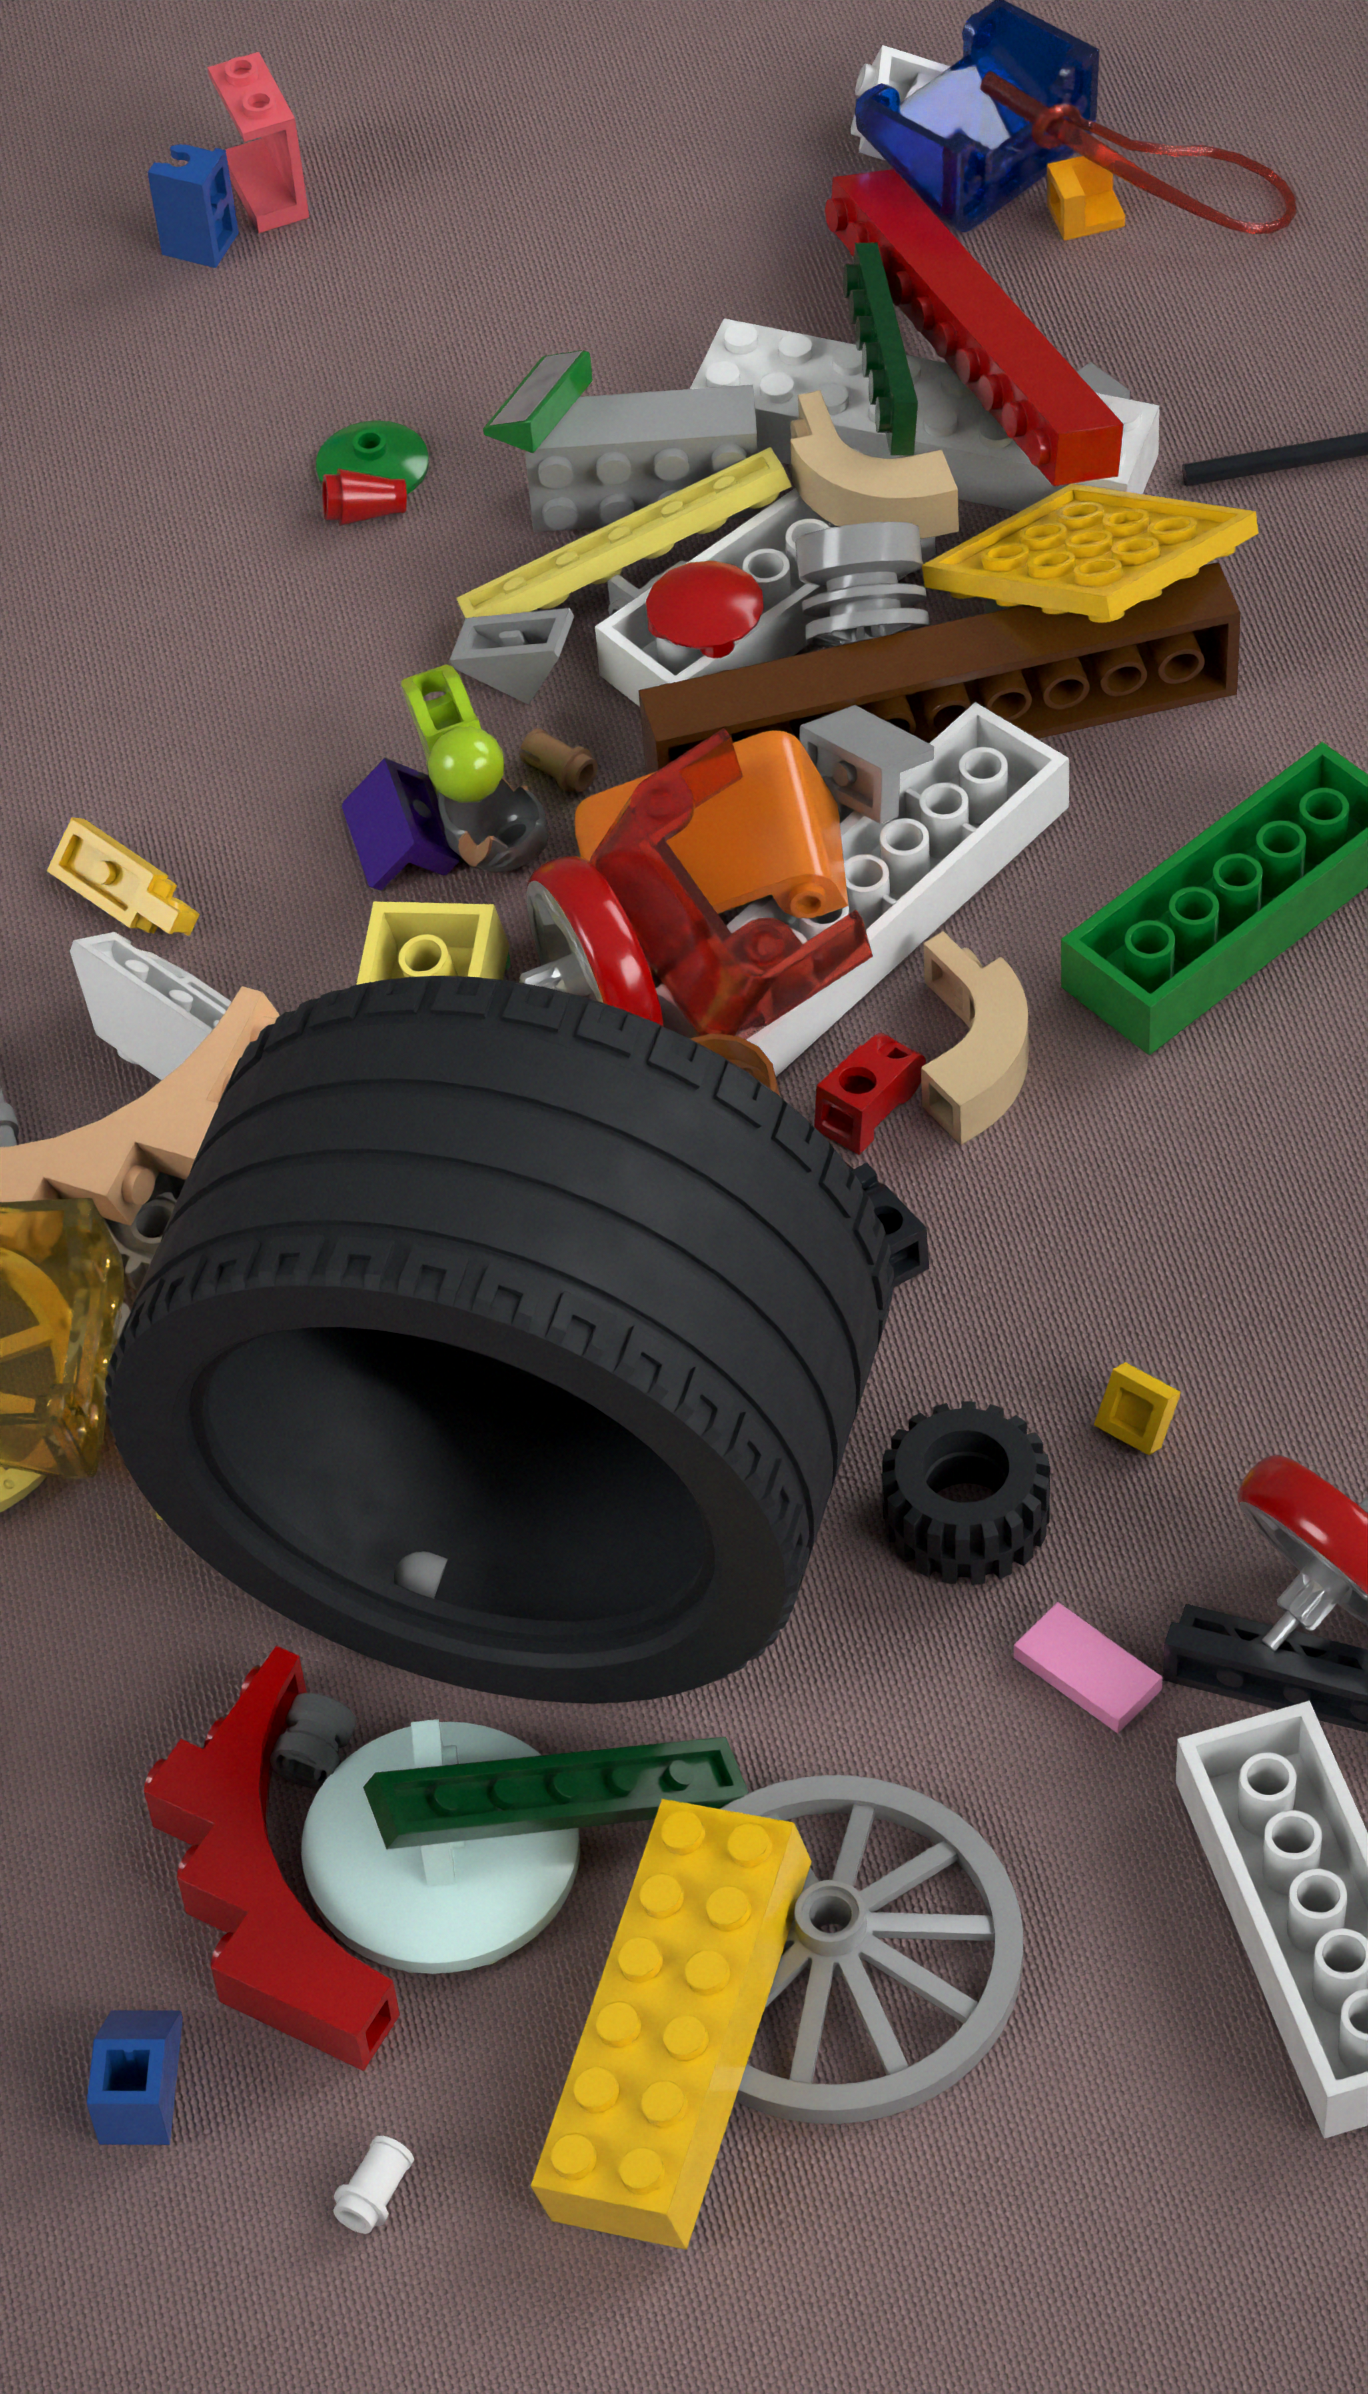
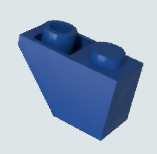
[87,2010,183,2145]

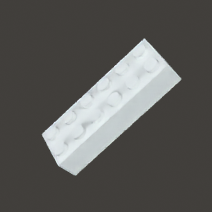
[595,447,936,707]
[1176,1701,1368,2139]

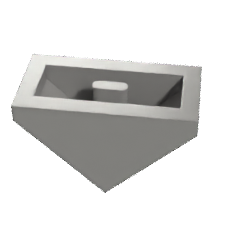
[450,608,574,705]

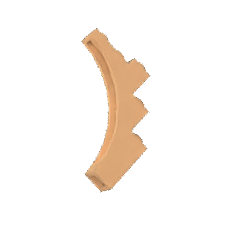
[0,986,280,1261]

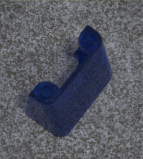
[855,0,1100,232]

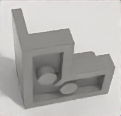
[800,705,934,824]

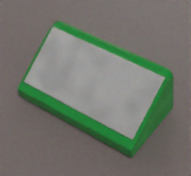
[483,350,593,453]

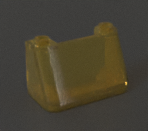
[0,1198,124,1479]

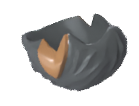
[437,777,550,872]

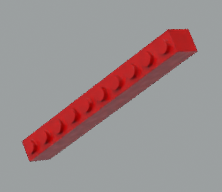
[825,169,1124,486]

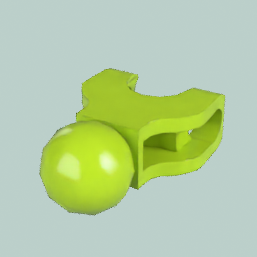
[401,665,504,803]

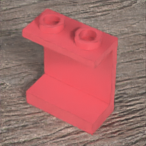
[207,52,309,234]

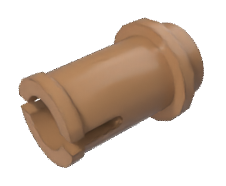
[520,728,598,792]

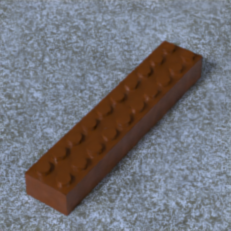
[638,562,1241,775]

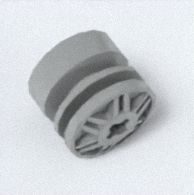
[795,522,930,646]

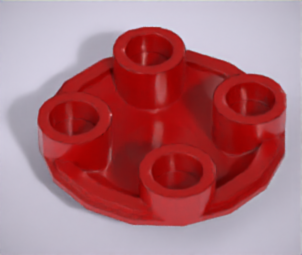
[646,561,764,658]

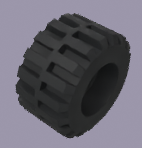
[881,1401,1050,1585]

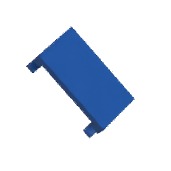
[147,144,239,268]

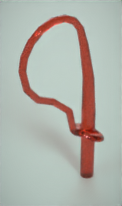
[979,71,1297,234]

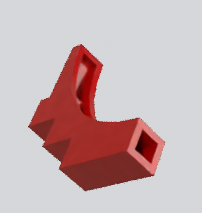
[144,1645,400,2071]

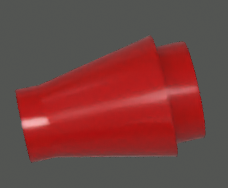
[322,468,407,526]

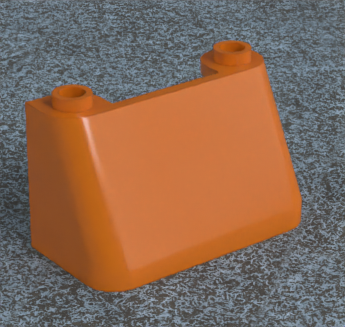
[574,730,848,976]

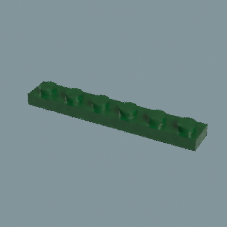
[843,243,918,455]
[363,1736,749,1850]

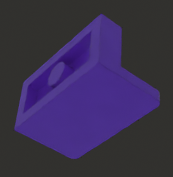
[342,758,460,891]

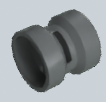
[269,1693,356,1788]

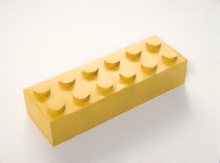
[531,1799,812,2250]

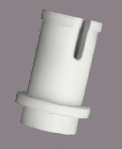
[333,2136,414,2234]

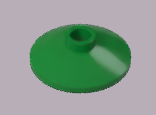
[316,420,429,495]

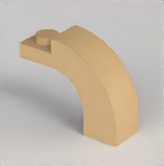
[790,390,959,539]
[921,932,1029,1145]

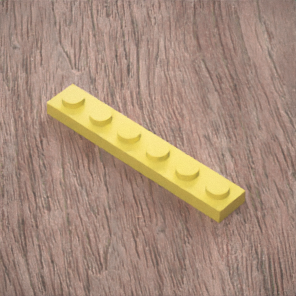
[456,447,792,618]

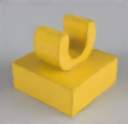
[1094,1362,1181,1455]

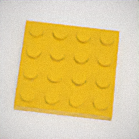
[922,484,1258,623]

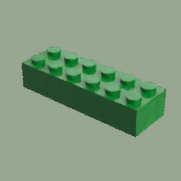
[1061,742,1368,1055]

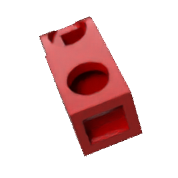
[814,1033,927,1155]

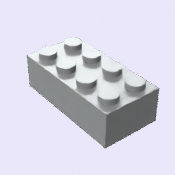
[525,385,762,532]

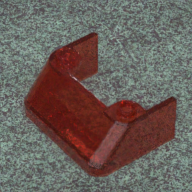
[589,728,873,1040]

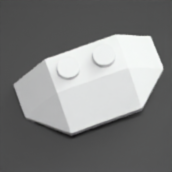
[70,932,231,1080]

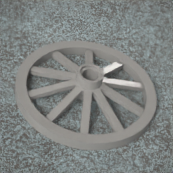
[721,1775,1023,2124]

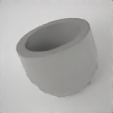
[394,1551,448,1599]

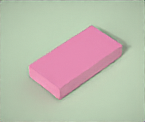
[1014,1602,1162,1734]

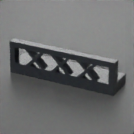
[1163,1604,1368,1733]

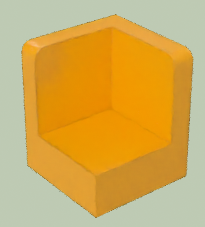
[1047,150,1125,241]

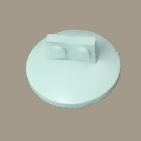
[301,1719,580,1974]

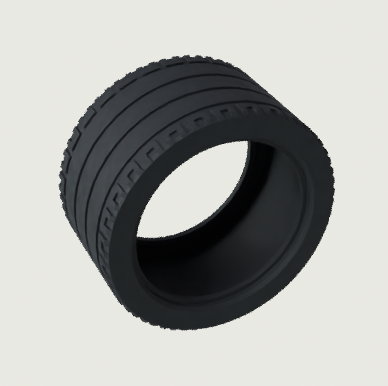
[105,976,894,1704]

